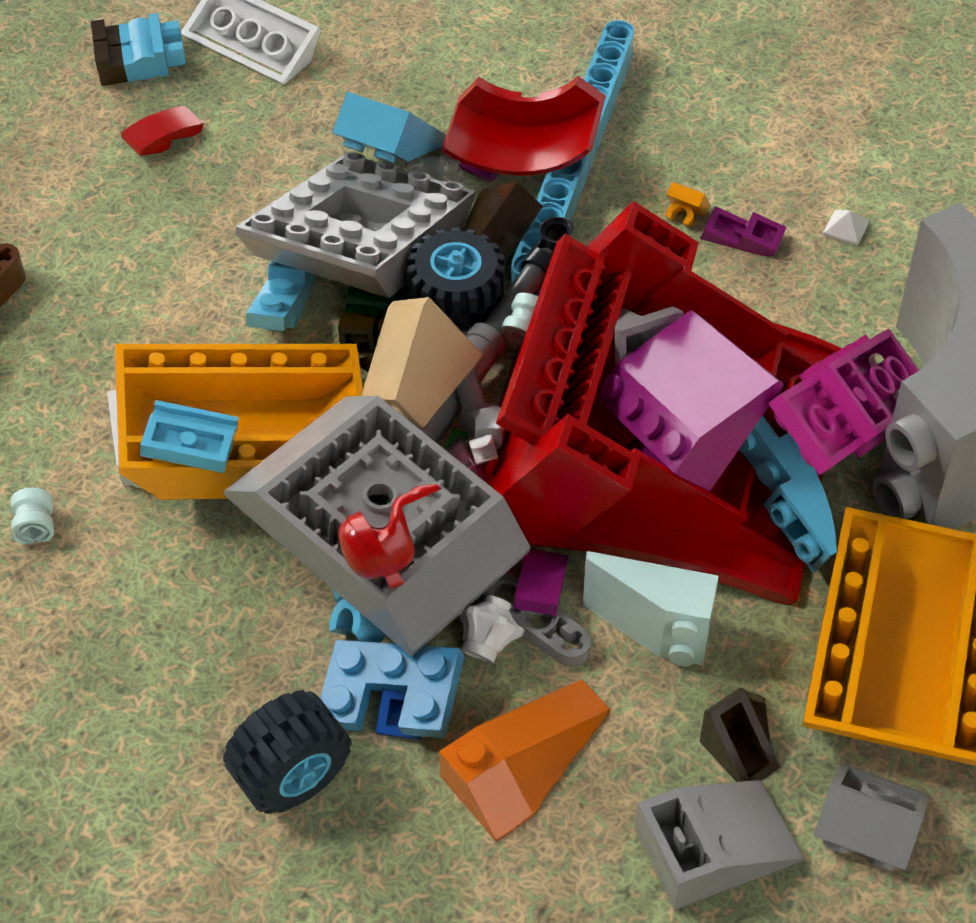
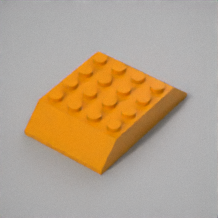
[115,344,363,500]
[802,507,976,766]

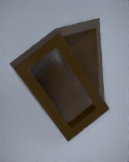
[699,688,780,782]

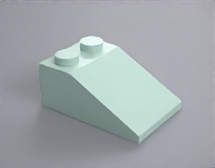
[583,551,719,667]

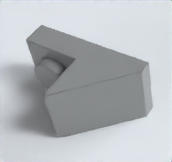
[615,306,683,365]

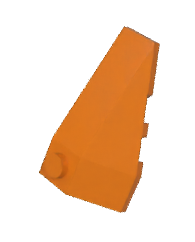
[439,679,610,842]

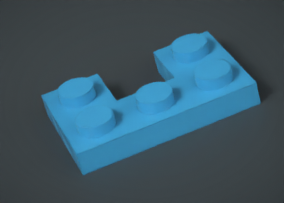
[320,640,465,738]

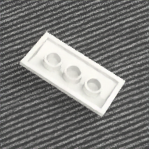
[181,0,321,85]

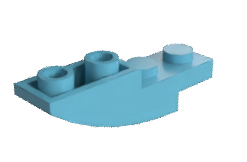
[246,261,315,332]
[739,416,837,573]

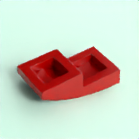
[121,105,204,156]

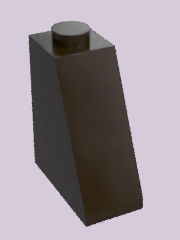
[462,182,543,261]

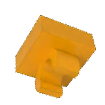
[666,181,711,228]

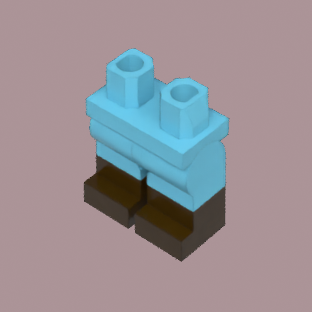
[90,13,186,86]

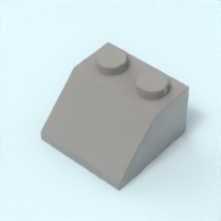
[814,762,930,870]

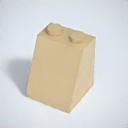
[361,297,483,428]

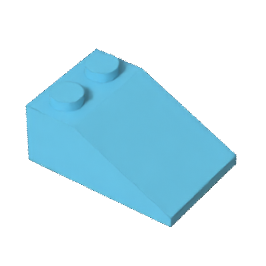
[332,92,446,164]

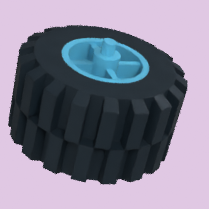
[407,228,505,331]
[223,690,352,814]

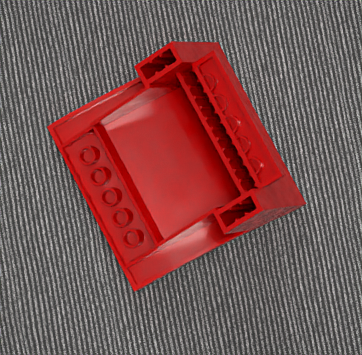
[475,201,842,606]

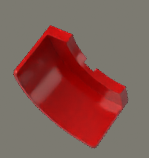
[442,76,606,176]

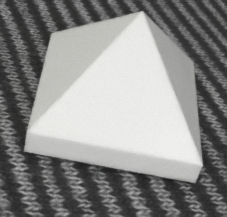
[823,210,870,246]

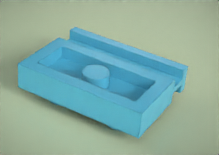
[140,400,239,473]

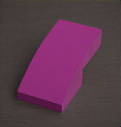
[700,206,786,256]
[514,549,569,616]

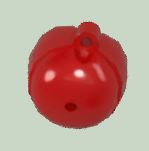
[338,484,442,590]

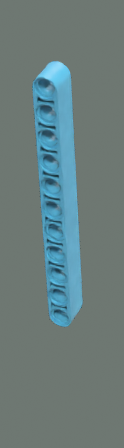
[511,20,634,296]

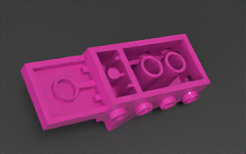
[768,328,919,475]

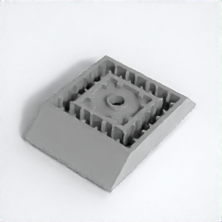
[236,152,476,298]
[224,396,530,657]

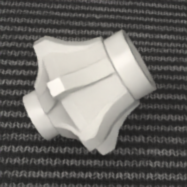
[459,595,524,664]

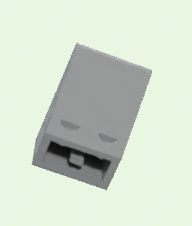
[635,780,804,910]

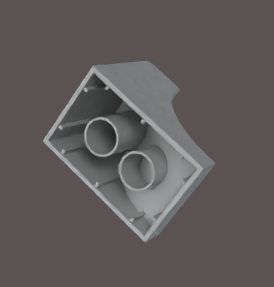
[872,203,976,529]

